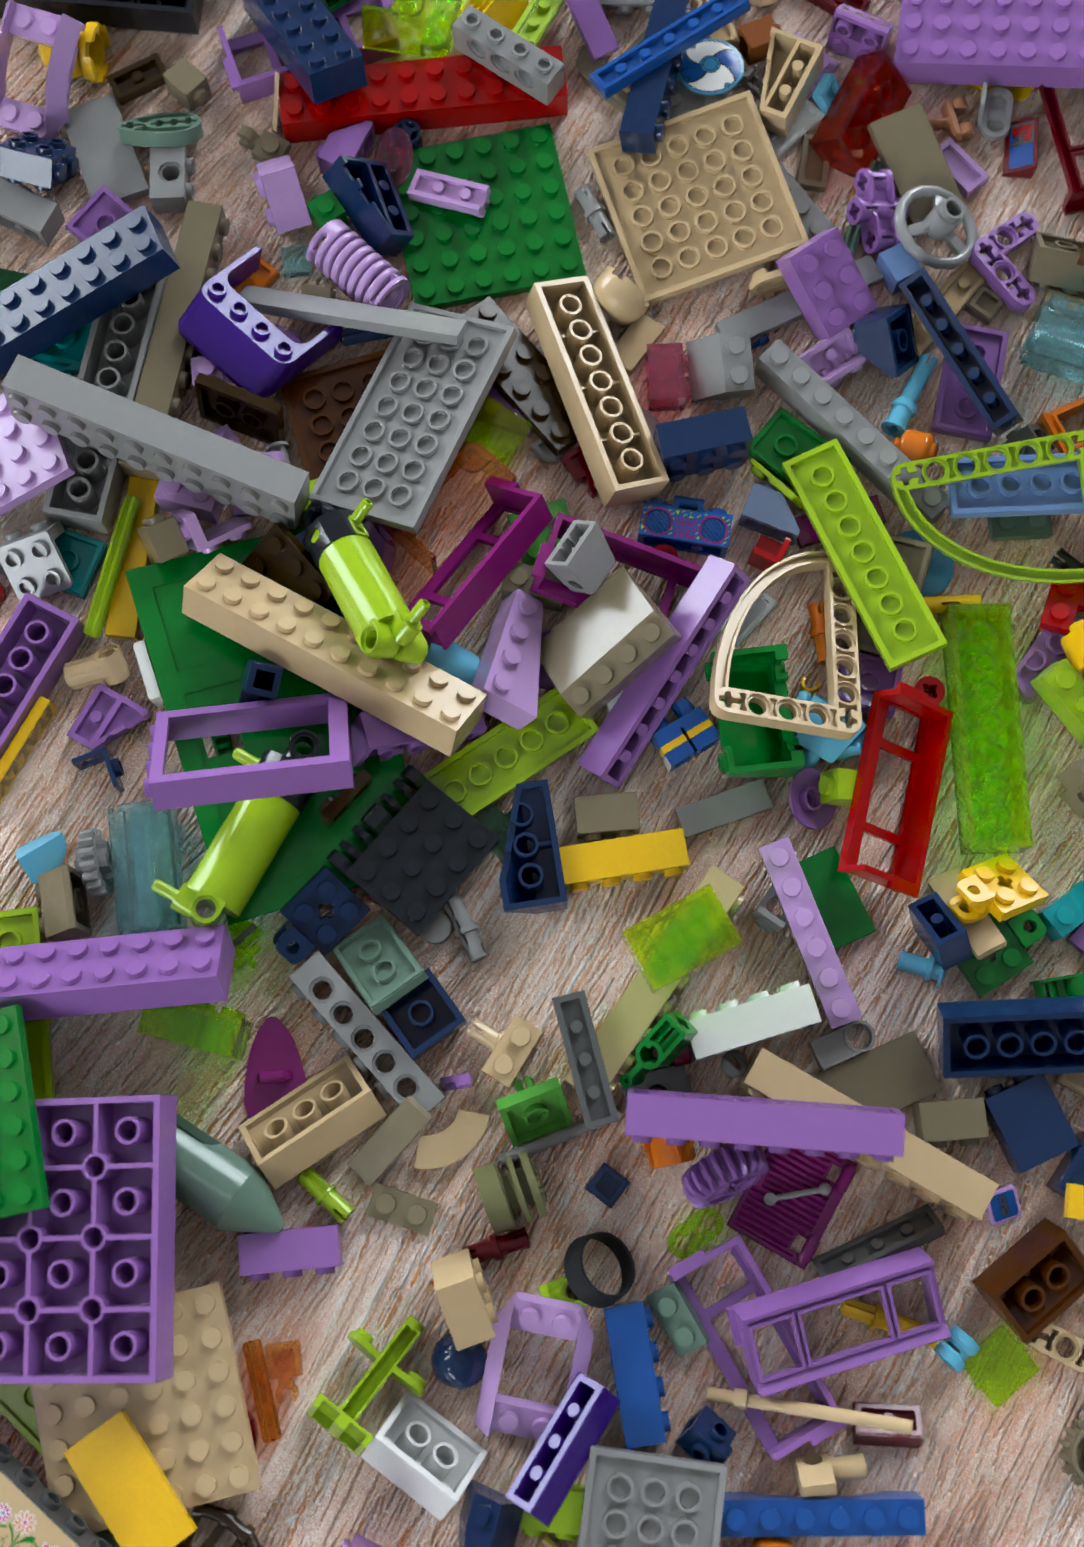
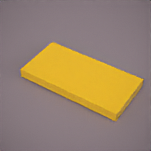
[63,1409,198,1547]

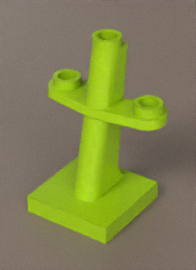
[306,1316,426,1457]

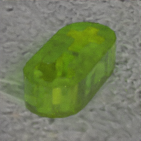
[667,1207,724,1258]

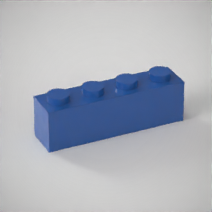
[603,1299,671,1449]

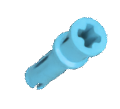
[881,353,938,438]

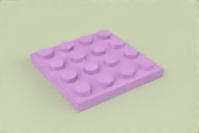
[0,393,75,516]

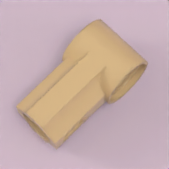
[63,644,131,690]

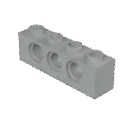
[452,5,564,106]

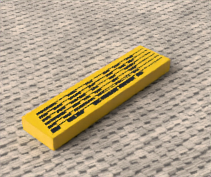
[0,696,59,803]

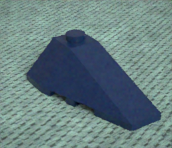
[499,779,568,914]
[459,1480,524,1547]

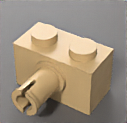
[466,1014,543,1089]

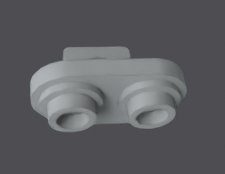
[976,82,1013,141]

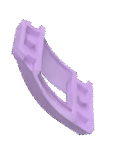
[0,0,86,140]
[474,1291,594,1440]

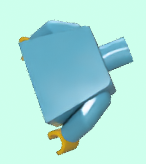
[791,676,886,768]

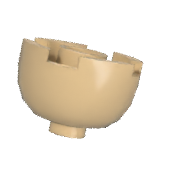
[593,266,650,325]

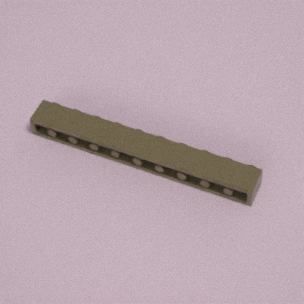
[118,200,230,480]

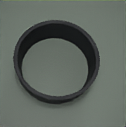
[564,1232,635,1308]

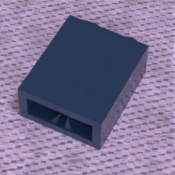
[983,1074,1080,1173]

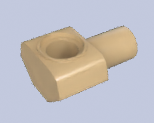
[792,1452,867,1498]

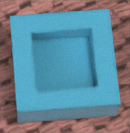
[812,73,844,116]

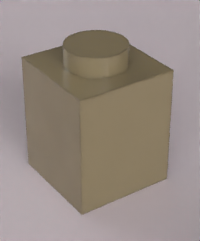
[162,57,212,112]

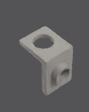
[751,886,786,934]

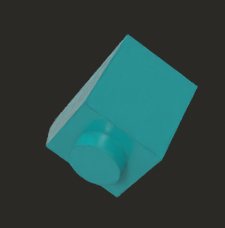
[1037,880,1084,942]

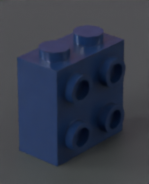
[0,131,79,191]

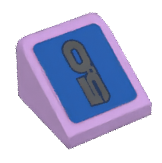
[985,1183,1022,1226]

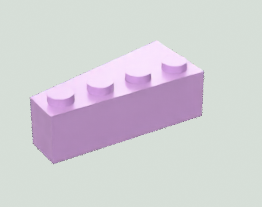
[472,588,543,730]

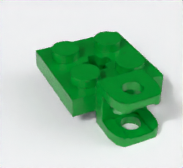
[956,909,1047,998]

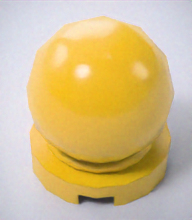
[38,21,111,83]

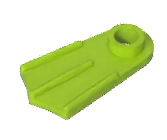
[749,458,802,508]

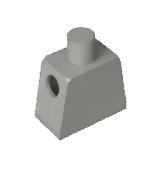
[544,520,615,594]

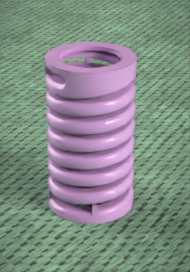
[306,219,411,309]

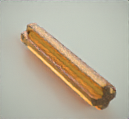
[242,1339,282,1443]

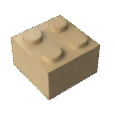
[431,1248,499,1351]

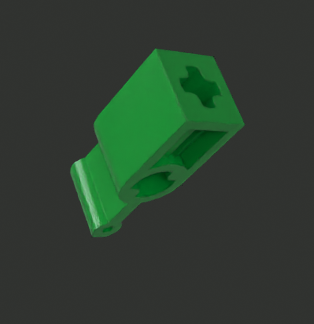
[619,1011,698,1088]

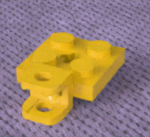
[947,853,1049,924]

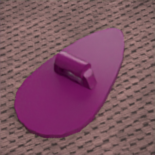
[244,1017,306,1119]

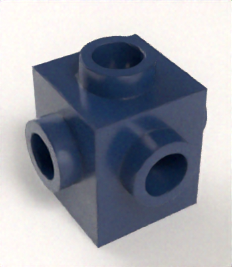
[675,1405,737,1464]

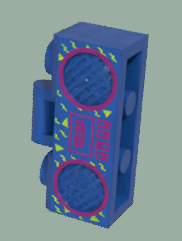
[637,495,733,558]

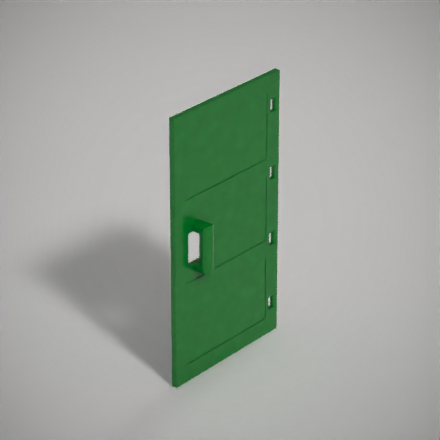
[125,526,412,925]

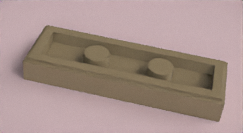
[347,1094,434,1186]

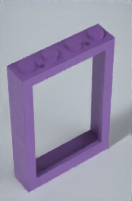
[144,693,354,811]

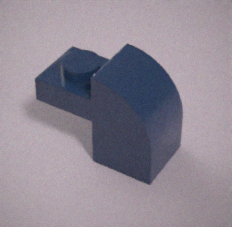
[238,659,284,703]

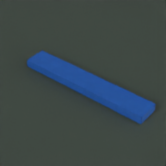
[589,0,750,99]

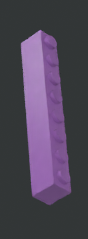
[577,554,751,789]

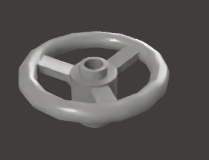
[893,185,978,269]

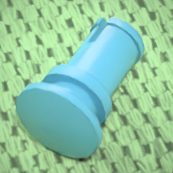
[896,950,947,988]

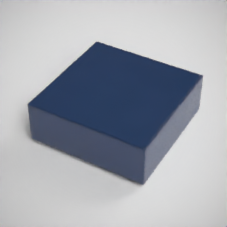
[585,1162,630,1209]

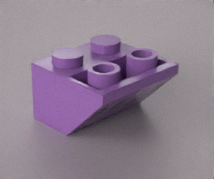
[825,4,895,69]

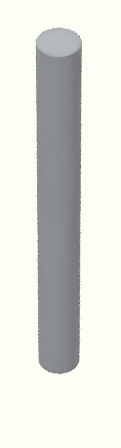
[498,1106,622,1168]

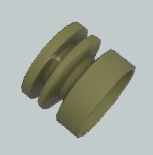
[473,1150,548,1235]

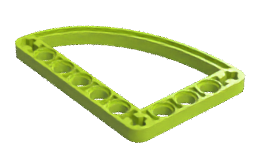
[890,429,1084,584]

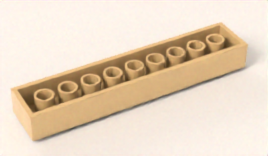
[182,553,487,757]

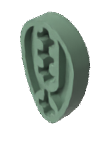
[117,111,203,147]

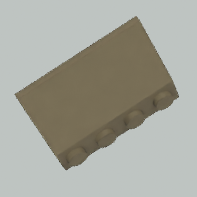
[540,566,682,719]

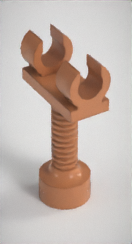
[929,97,977,143]

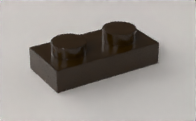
[106,53,167,105]
[319,768,373,829]

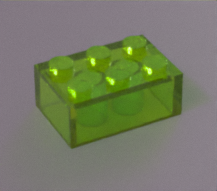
[621,884,743,994]
[137,1003,254,1060]

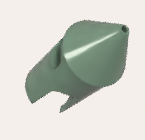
[175,1114,285,1233]

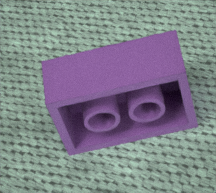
[775,227,878,340]

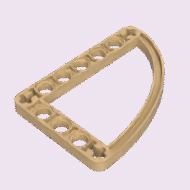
[709,551,862,740]

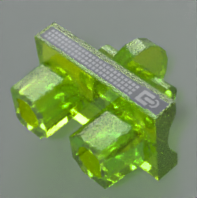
[226,920,264,971]

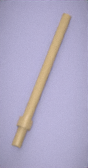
[706,1387,913,1435]

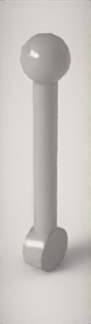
[764,1182,831,1206]

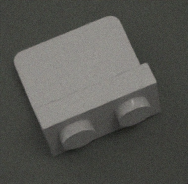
[0,520,74,601]

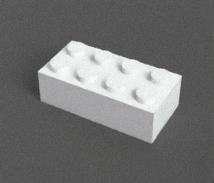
[685,980,822,1063]

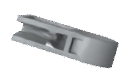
[808,1020,876,1071]

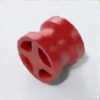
[914,676,945,705]

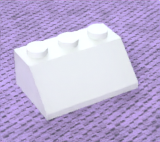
[360,1390,488,1521]

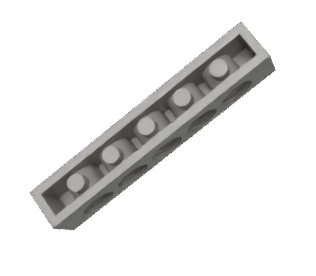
[289,951,447,1113]

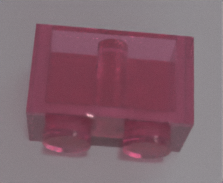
[645,343,691,412]

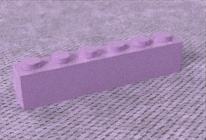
[758,836,862,1029]

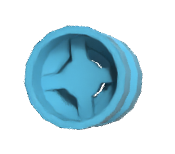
[933,1324,981,1374]

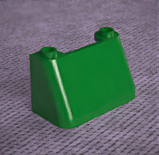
[704,644,805,778]

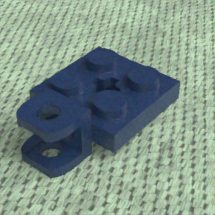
[273,865,371,964]

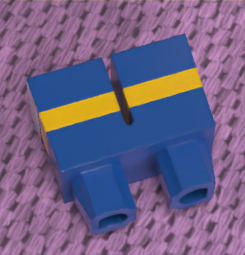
[651,697,720,773]

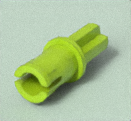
[297,1167,355,1225]

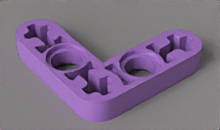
[969,212,1039,313]

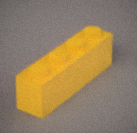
[559,828,690,893]

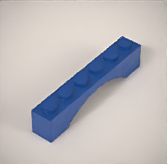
[720,1491,926,1537]

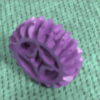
[681,1143,769,1208]

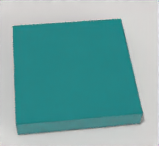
[54,527,109,600]

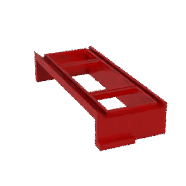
[837,682,954,898]

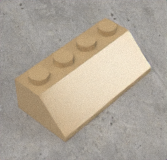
[238,1054,387,1190]

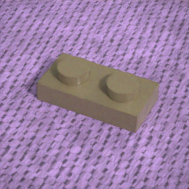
[365,1182,438,1236]

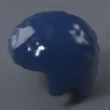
[431,1334,488,1389]

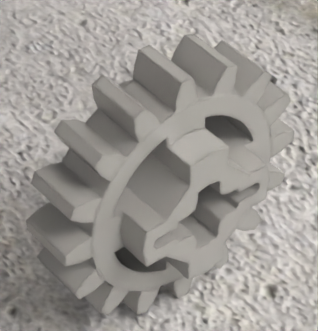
[74,828,117,898]

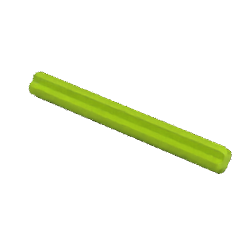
[83,495,141,639]

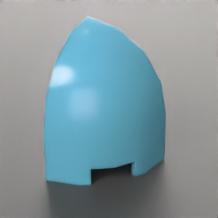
[14,831,67,885]

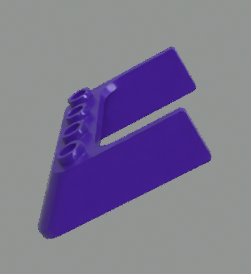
[177,245,343,398]

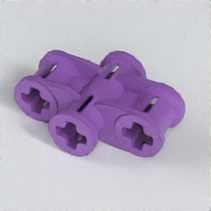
[847,168,909,254]

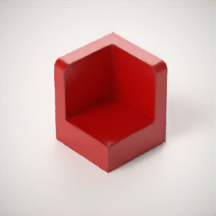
[747,534,792,571]

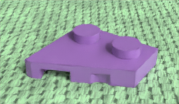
[66,683,152,751]

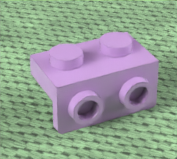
[799,326,867,388]

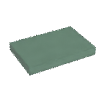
[331,912,429,1016]

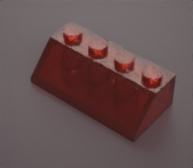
[809,50,912,178]

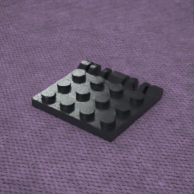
[326,765,500,937]

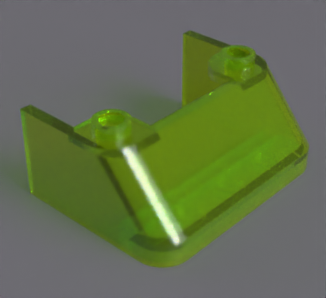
[362,0,464,58]

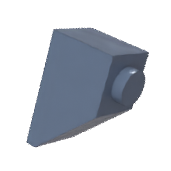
[738,483,800,546]

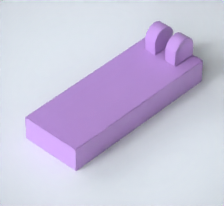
[407,168,491,218]

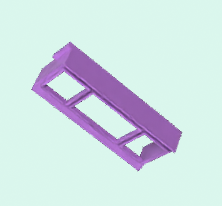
[217,0,402,104]
[667,1234,848,1462]
[725,1246,952,1398]

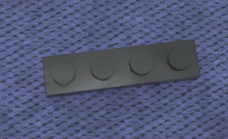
[552,990,619,1130]
[811,1204,946,1277]

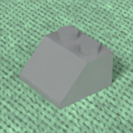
[686,330,755,402]

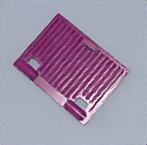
[726,1148,858,1270]

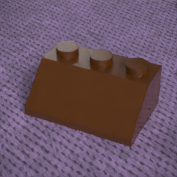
[972,1217,1084,1345]

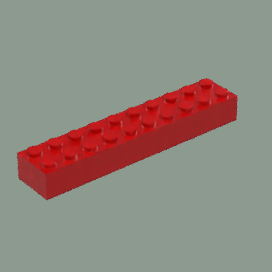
[279,45,568,144]

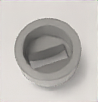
[721,1051,747,1077]

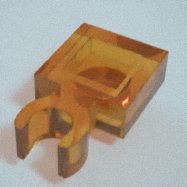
[265,1339,303,1403]

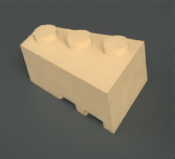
[759,26,824,138]

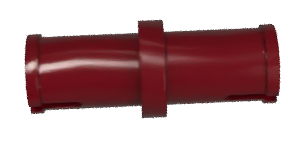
[462,1227,531,1263]

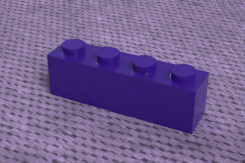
[505,1372,621,1527]

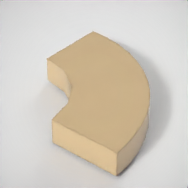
[414,1109,490,1169]

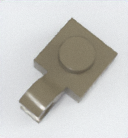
[237,125,291,163]

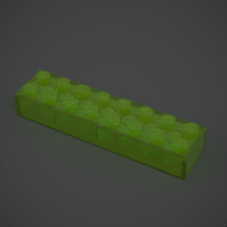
[940,603,1033,855]

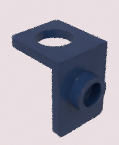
[71,747,125,793]

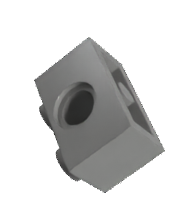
[149,146,195,214]

